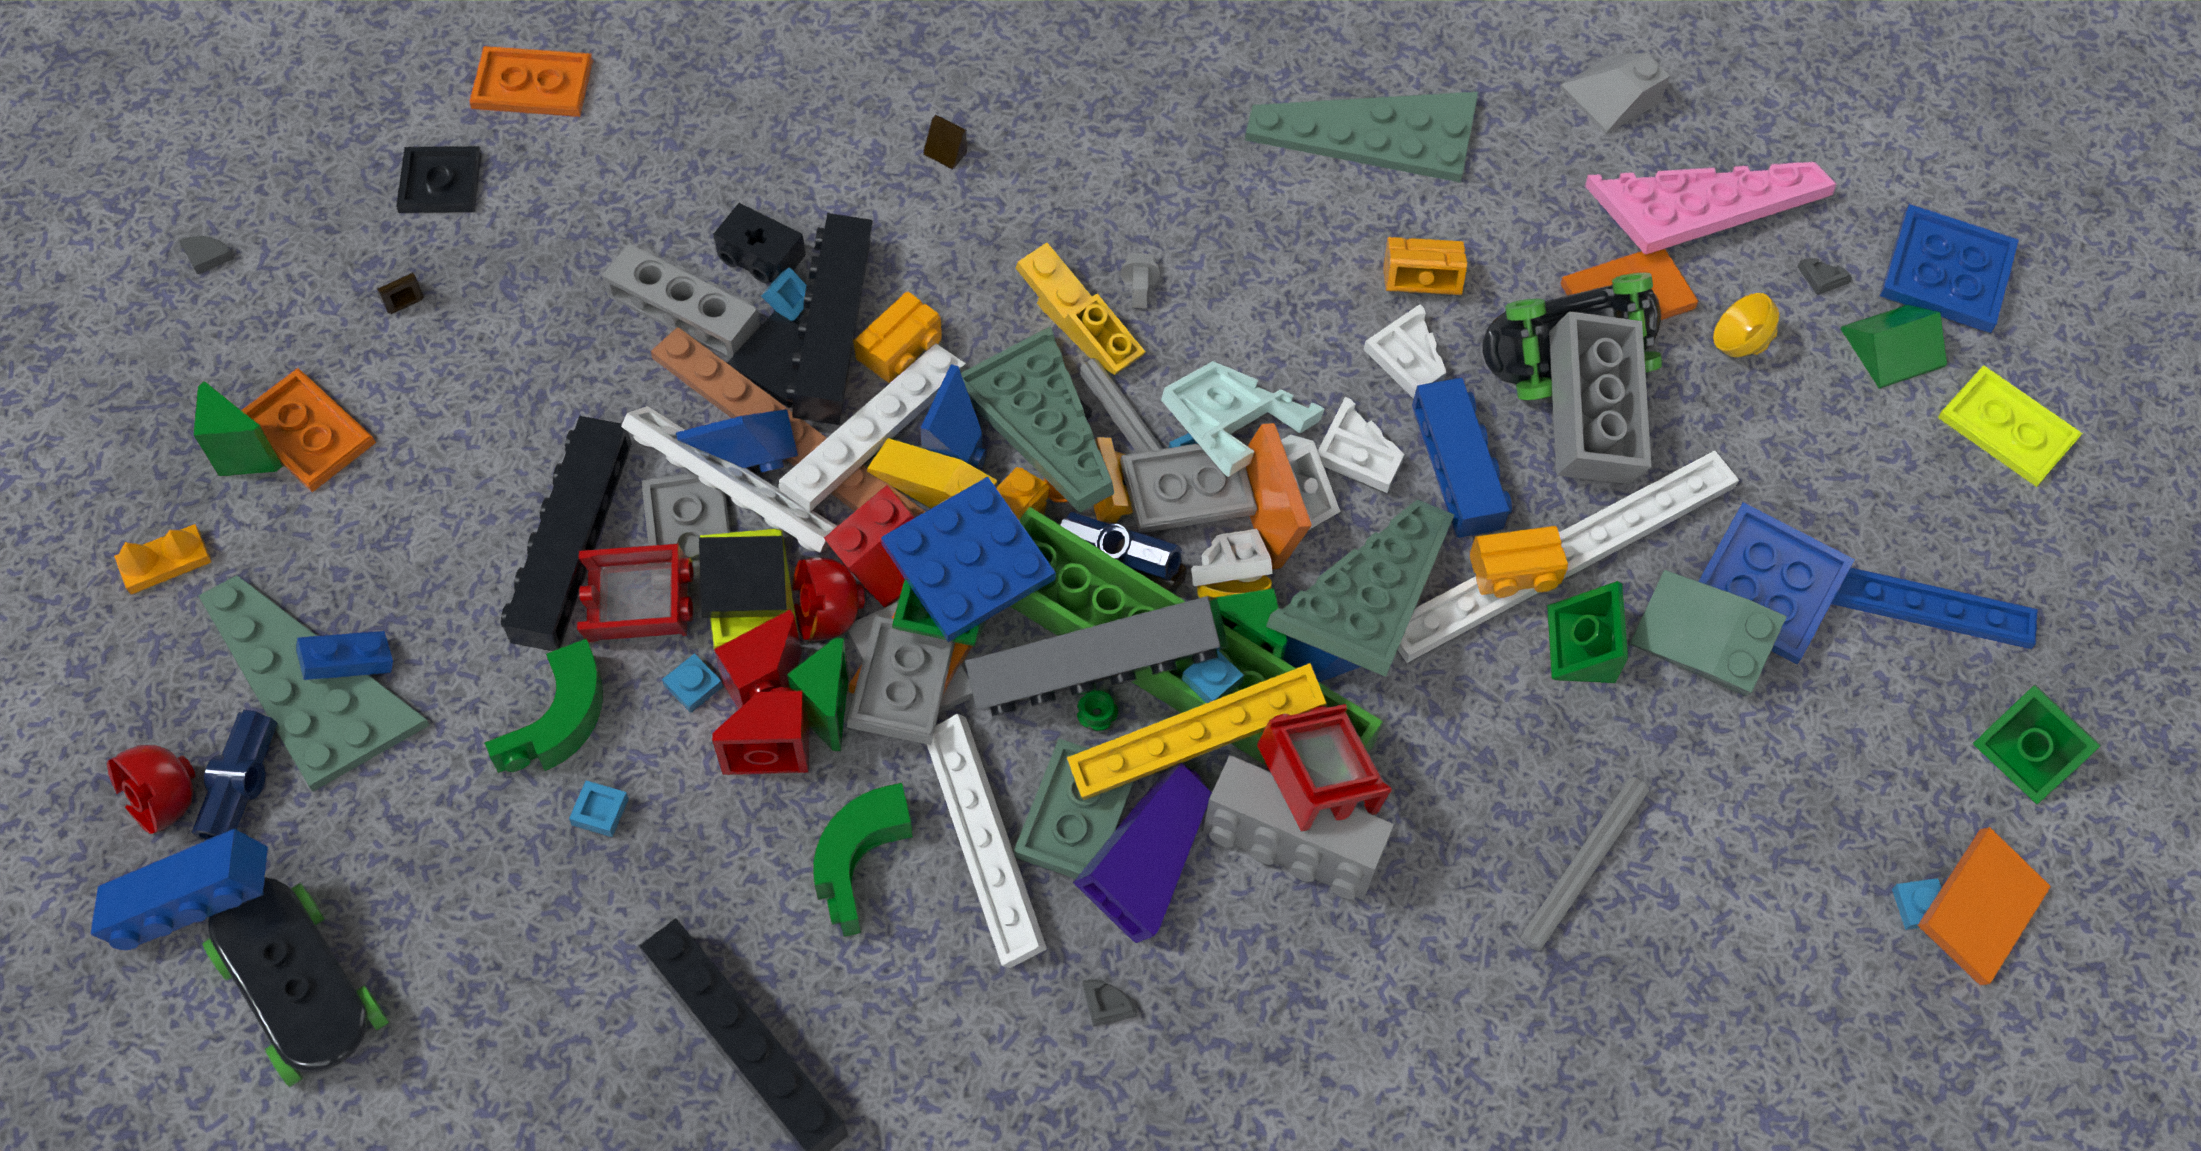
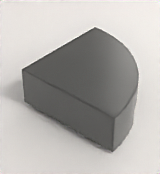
[179,236,234,275]
[1797,258,1852,295]
[1082,979,1137,1027]

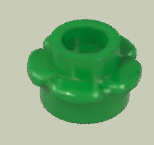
[1077,690,1118,731]

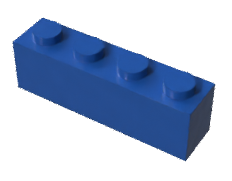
[1412,378,1512,538]
[90,829,268,950]

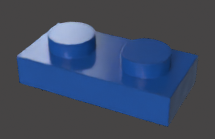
[296,631,393,680]

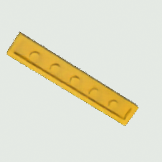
[1067,663,1327,800]

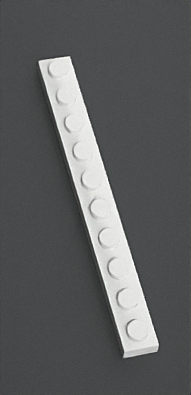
[1398,451,1739,663]

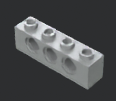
[602,243,760,359]

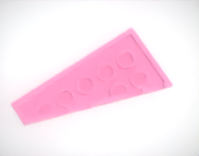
[1585,162,1836,255]

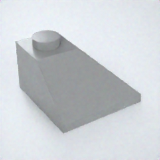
[1559,53,1670,134]

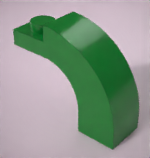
[485,638,603,773]
[813,783,913,937]

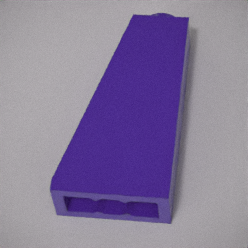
[1073,763,1212,943]

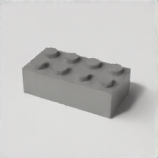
[1549,311,1652,484]
[1203,755,1394,900]

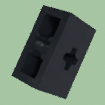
[713,203,806,283]

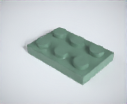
[1014,739,1135,879]

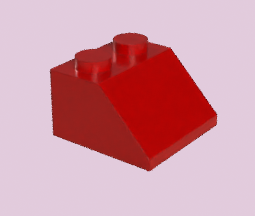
[824,485,916,608]
[714,610,802,710]
[712,687,810,775]

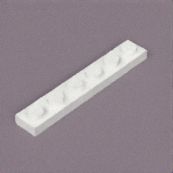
[779,343,966,512]
[621,406,837,553]
[927,714,1047,968]

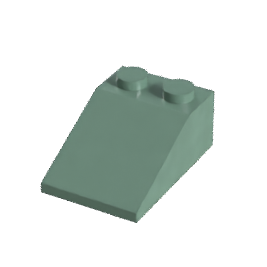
[1630,570,1787,697]

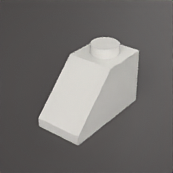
[1281,435,1340,530]

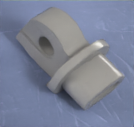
[1120,253,1160,308]

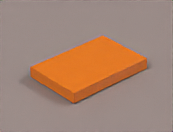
[469,46,593,117]
[1560,249,1699,320]
[241,368,376,492]
[1246,423,1312,570]
[1917,827,2051,985]

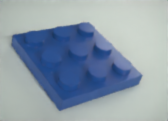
[1879,204,2019,333]
[881,477,1056,642]
[1698,502,1855,665]

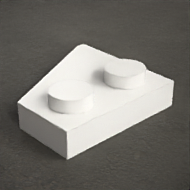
[1363,304,1447,399]
[1318,397,1404,493]
[1191,529,1273,586]

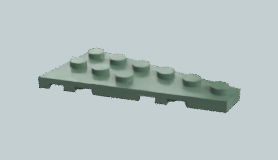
[1245,92,1478,182]
[961,326,1114,512]
[1266,499,1455,677]
[198,575,430,792]

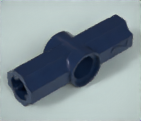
[1061,512,1182,581]
[191,710,278,840]

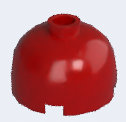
[793,558,865,641]
[107,745,196,834]

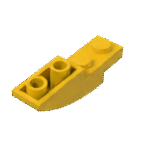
[1015,243,1145,375]

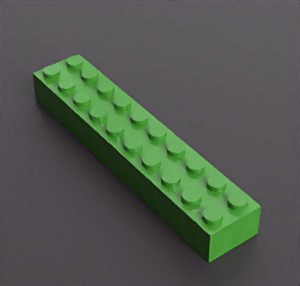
[1010,507,1383,788]

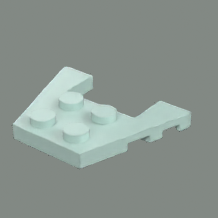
[1161,361,1324,477]

